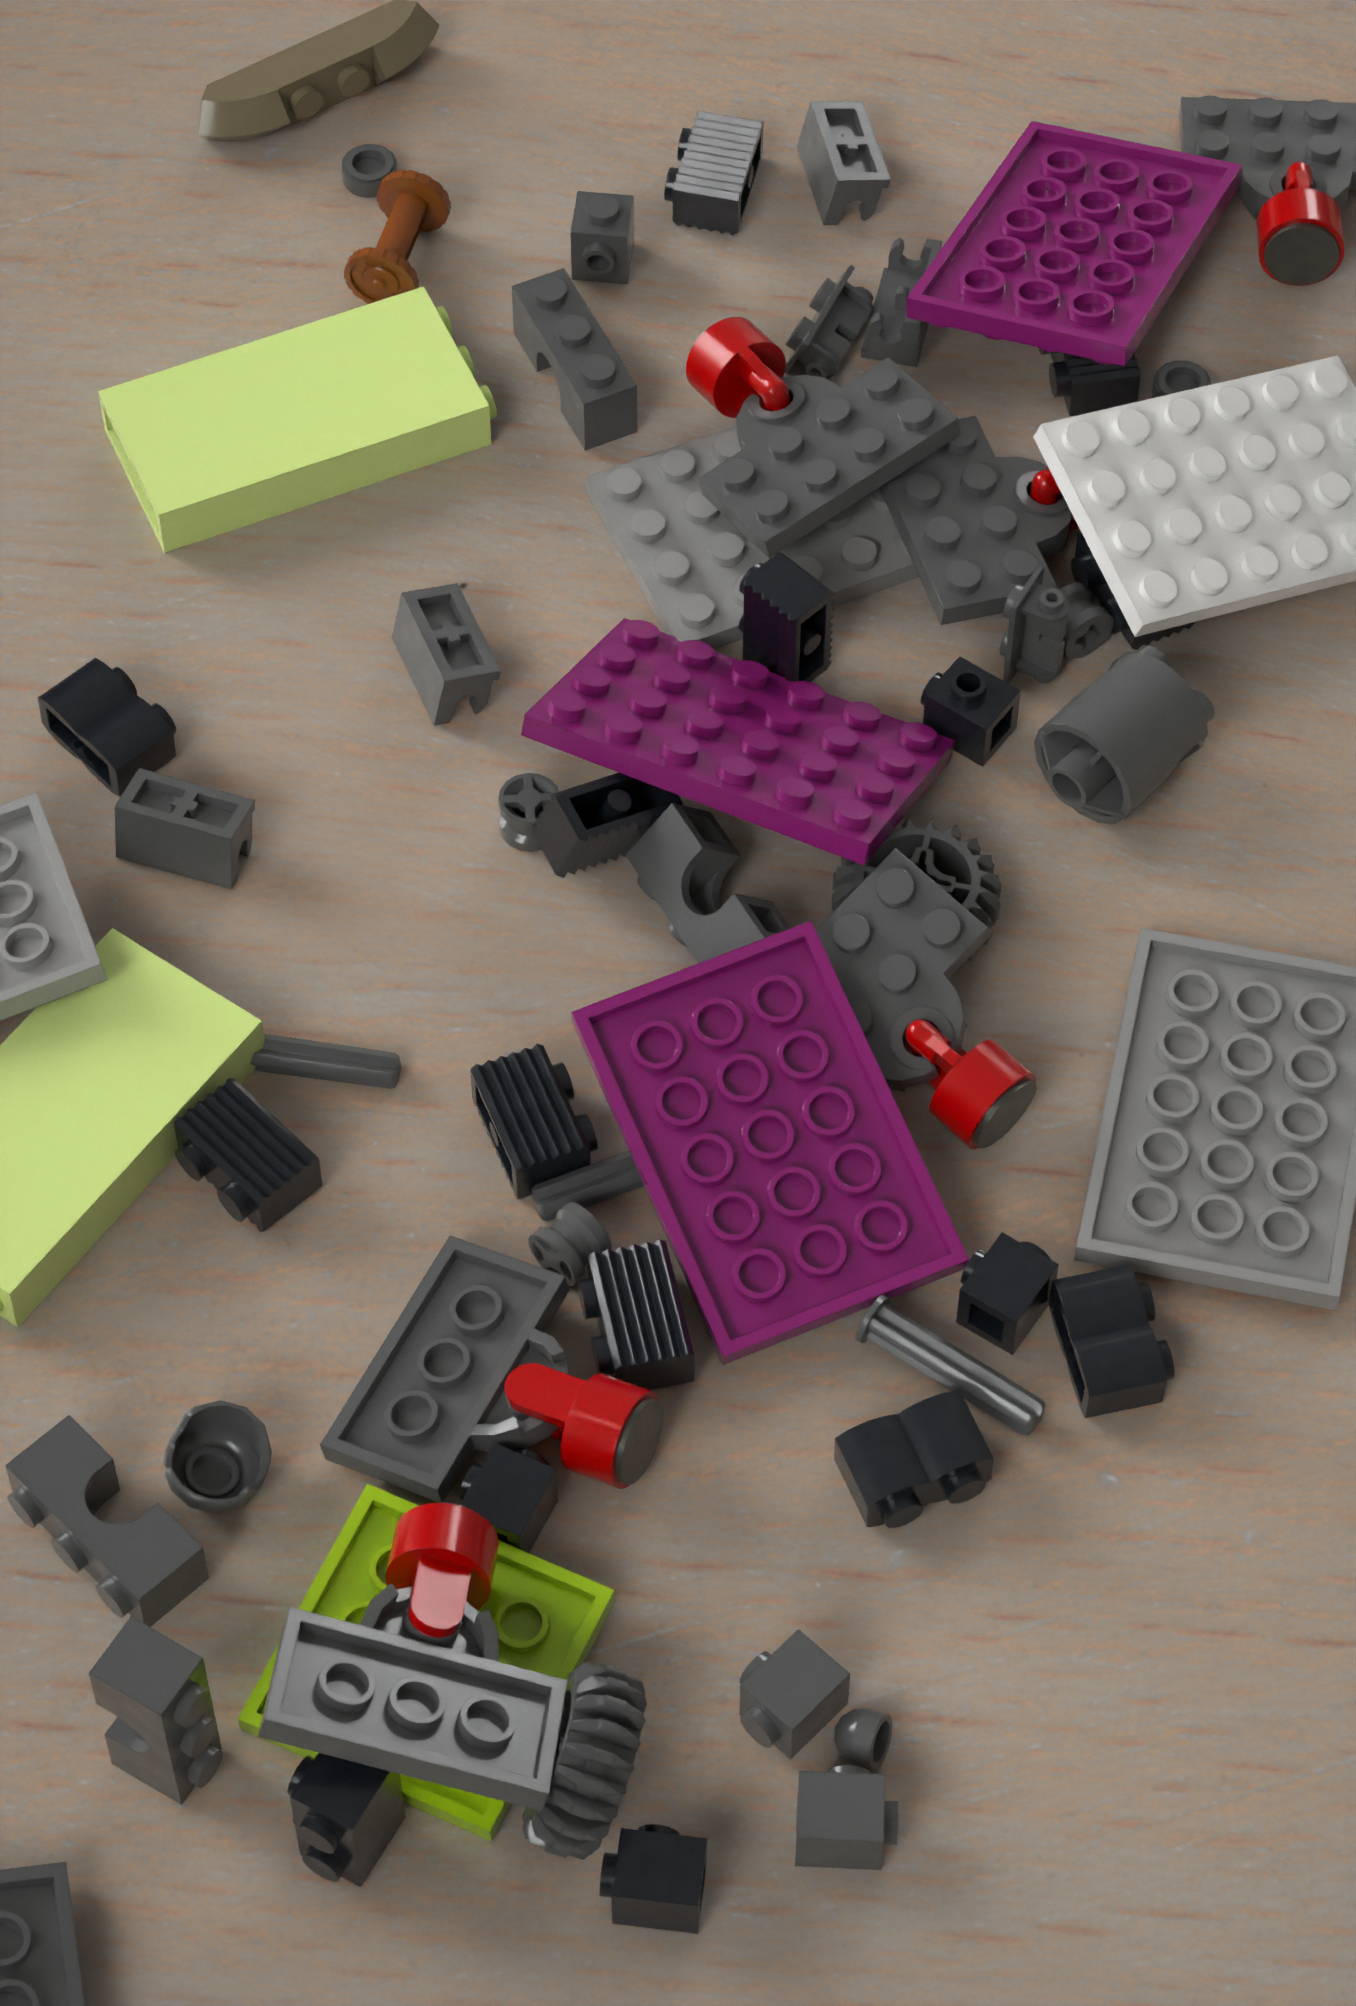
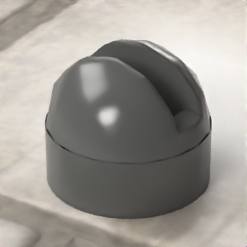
[834,1709,892,1770]

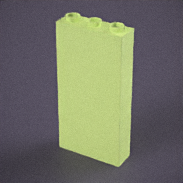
[98,286,497,553]
[0,928,265,1327]

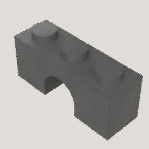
[512,268,637,451]
[626,803,790,963]
[5,1415,209,1627]
[89,1616,223,1805]

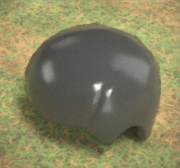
[163,1400,272,1514]

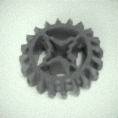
[831,816,1001,961]
[522,1661,647,1860]

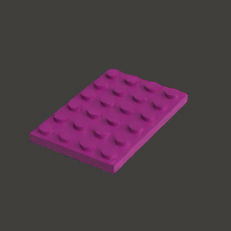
[906,121,1242,367]
[521,618,955,865]
[572,921,969,1365]

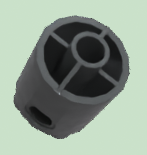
[1034,646,1215,824]

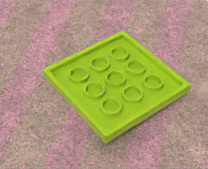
[237,1483,615,1842]

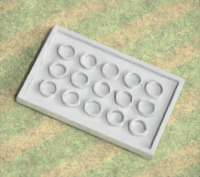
[1033,355,1356,637]

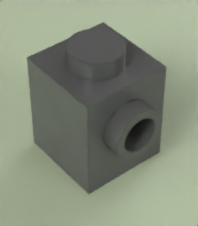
[570,191,634,284]
[739,1629,850,1760]
[795,1765,898,1870]

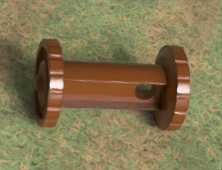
[344,170,451,304]

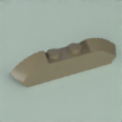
[198,0,440,141]

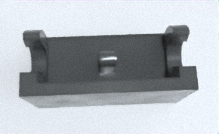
[797,101,891,225]
[861,238,942,367]
[392,583,501,725]
[115,768,255,889]

